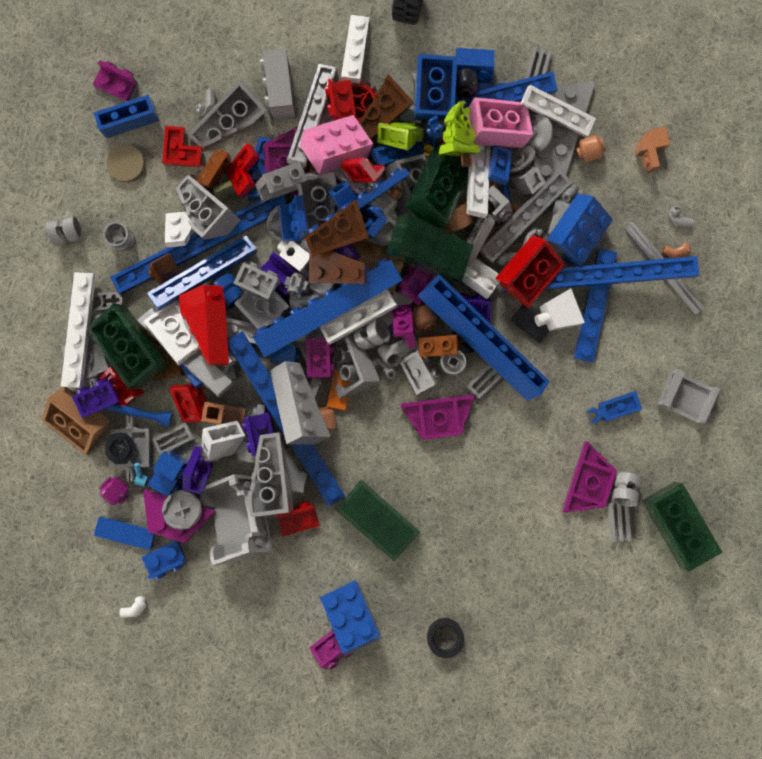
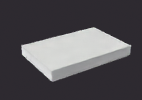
[143,301,200,366]

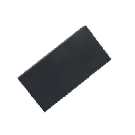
[510,304,549,343]

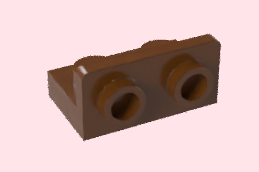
[148,253,182,285]

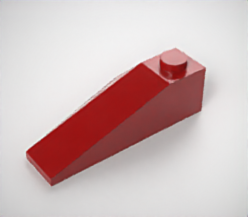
[178,285,229,365]

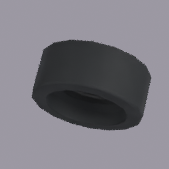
[427,618,464,658]

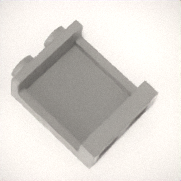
[255,161,307,203]
[657,369,720,424]

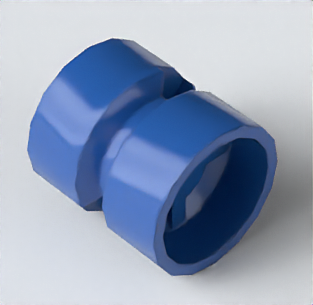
[212,273,244,309]

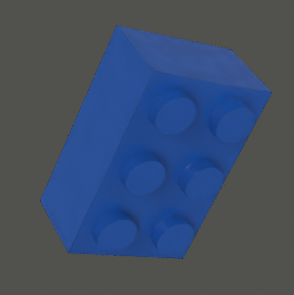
[414,54,457,121]
[546,194,613,266]
[320,580,383,655]

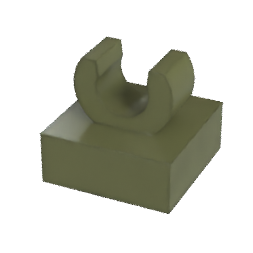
[213,180,239,205]

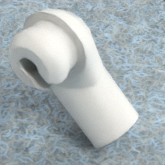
[120,596,146,618]

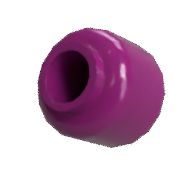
[99,477,129,506]

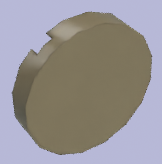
[106,144,145,183]

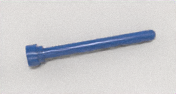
[104,404,172,427]

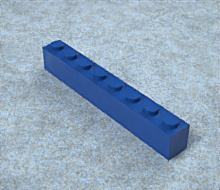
[253,258,403,357]
[418,274,550,401]

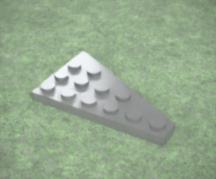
[528,81,595,199]

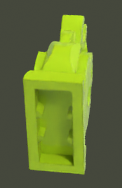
[439,101,480,156]
[377,122,425,150]

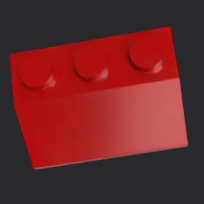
[495,235,565,308]

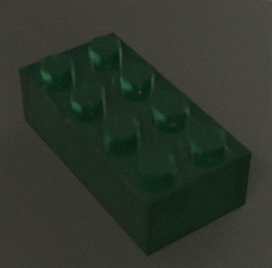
[405,143,469,231]
[386,213,474,283]
[86,303,168,390]
[335,479,420,561]
[642,482,723,572]

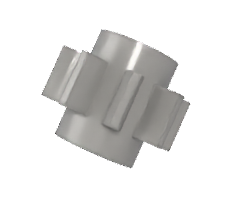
[284,273,309,297]

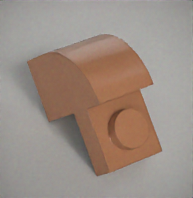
[635,126,670,173]
[434,199,477,235]
[201,402,246,428]

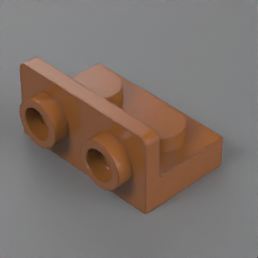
[196,149,232,192]
[419,335,462,358]

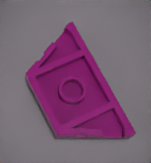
[263,126,304,197]
[400,395,474,440]
[562,441,617,513]
[143,489,216,543]

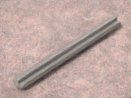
[625,222,704,314]

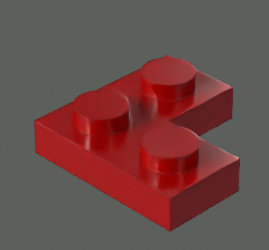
[162,126,203,168]
[225,143,259,198]

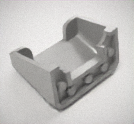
[199,474,272,565]

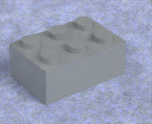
[260,48,296,121]

